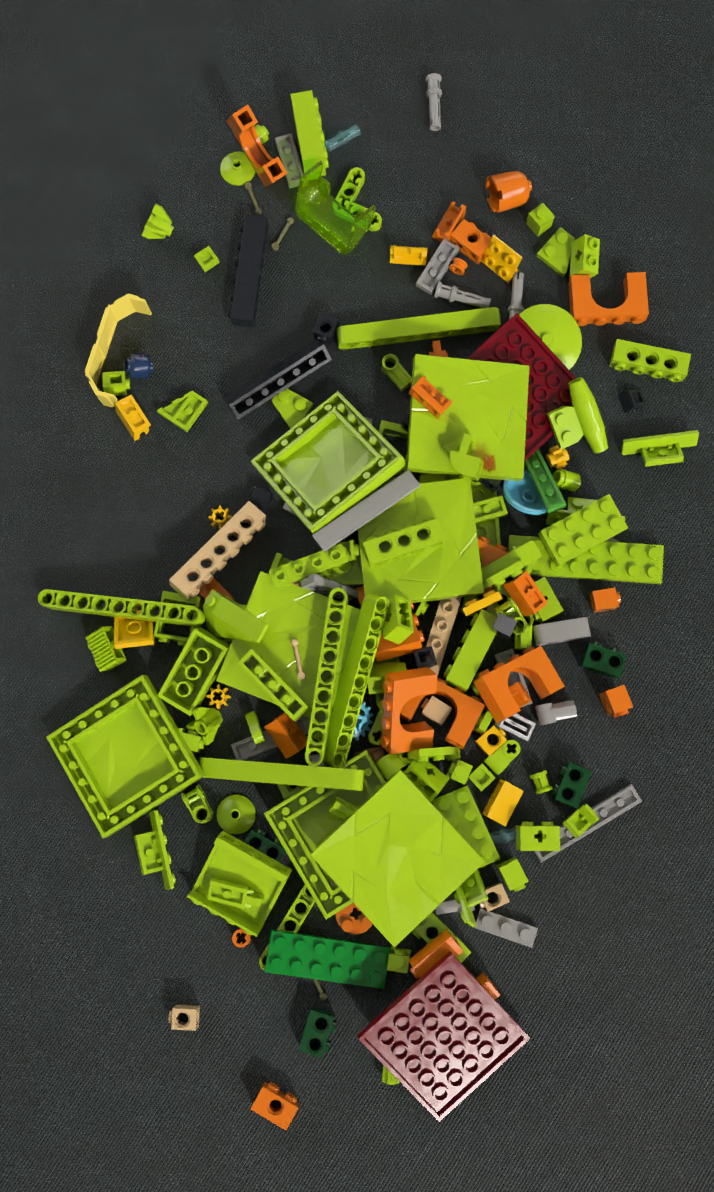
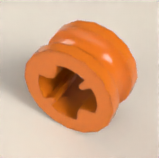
[449,258,468,275]
[232,928,251,948]

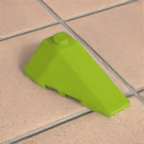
[203,589,269,643]

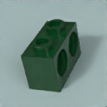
[580,642,627,679]
[551,762,592,809]
[244,828,286,862]
[298,1006,337,1058]

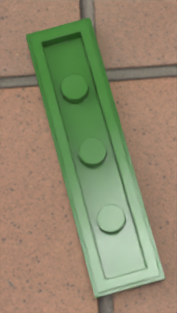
[524,448,566,513]

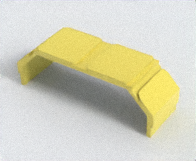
[85,294,152,408]

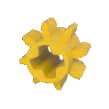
[546,445,569,470]
[208,505,232,529]
[206,684,231,709]

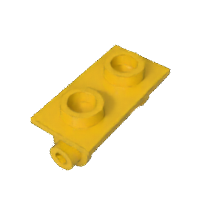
[390,245,427,266]

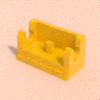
[115,395,151,441]
[482,779,524,827]

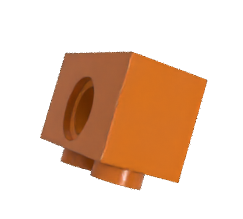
[450,219,491,265]
[599,685,633,718]
[251,1082,300,1130]

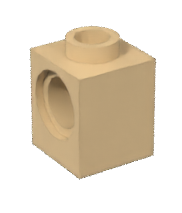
[421,696,452,726]
[479,882,510,912]
[169,1005,200,1031]

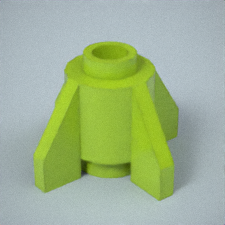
[142,204,174,239]
[186,707,223,745]

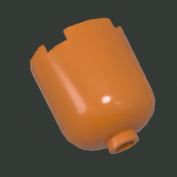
[485,171,532,213]

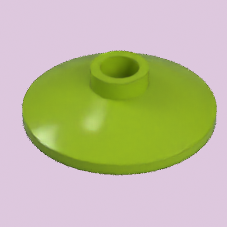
[220,152,256,186]
[217,795,256,834]

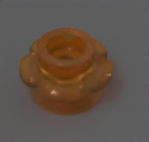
[482,454,496,473]

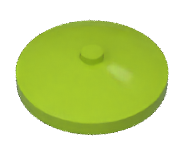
[519,304,582,370]

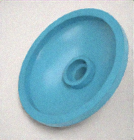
[503,469,547,515]

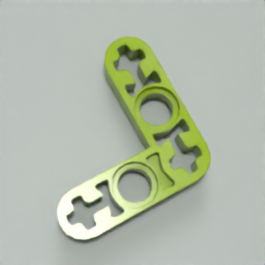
[333,167,382,231]

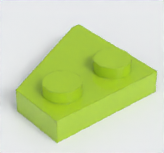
[537,227,575,278]
[157,391,208,432]

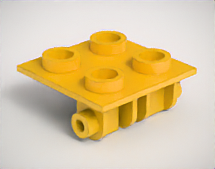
[481,235,523,284]

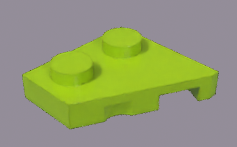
[272,389,313,429]

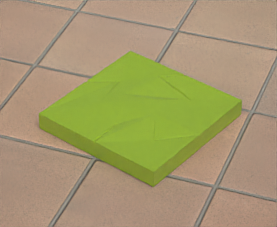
[406,354,529,482]
[251,391,407,534]
[358,478,484,603]
[216,571,360,722]
[46,675,205,838]
[264,750,386,919]
[310,770,485,948]

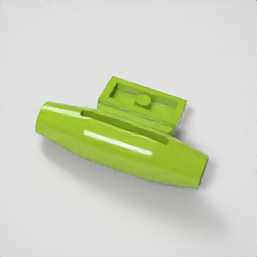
[547,377,608,453]

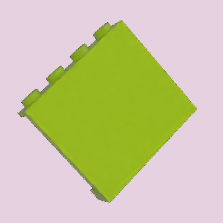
[187,831,292,937]

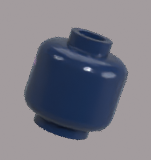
[125,353,153,379]

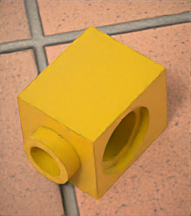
[475,726,507,756]

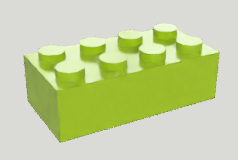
[291,90,329,179]
[538,494,628,567]
[443,609,497,692]
[157,627,231,716]

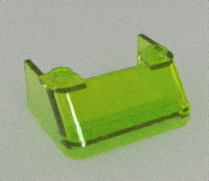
[295,161,376,255]

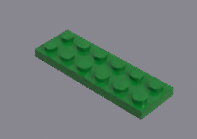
[264,929,391,989]

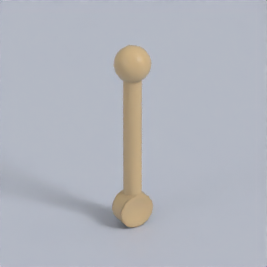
[291,639,305,680]

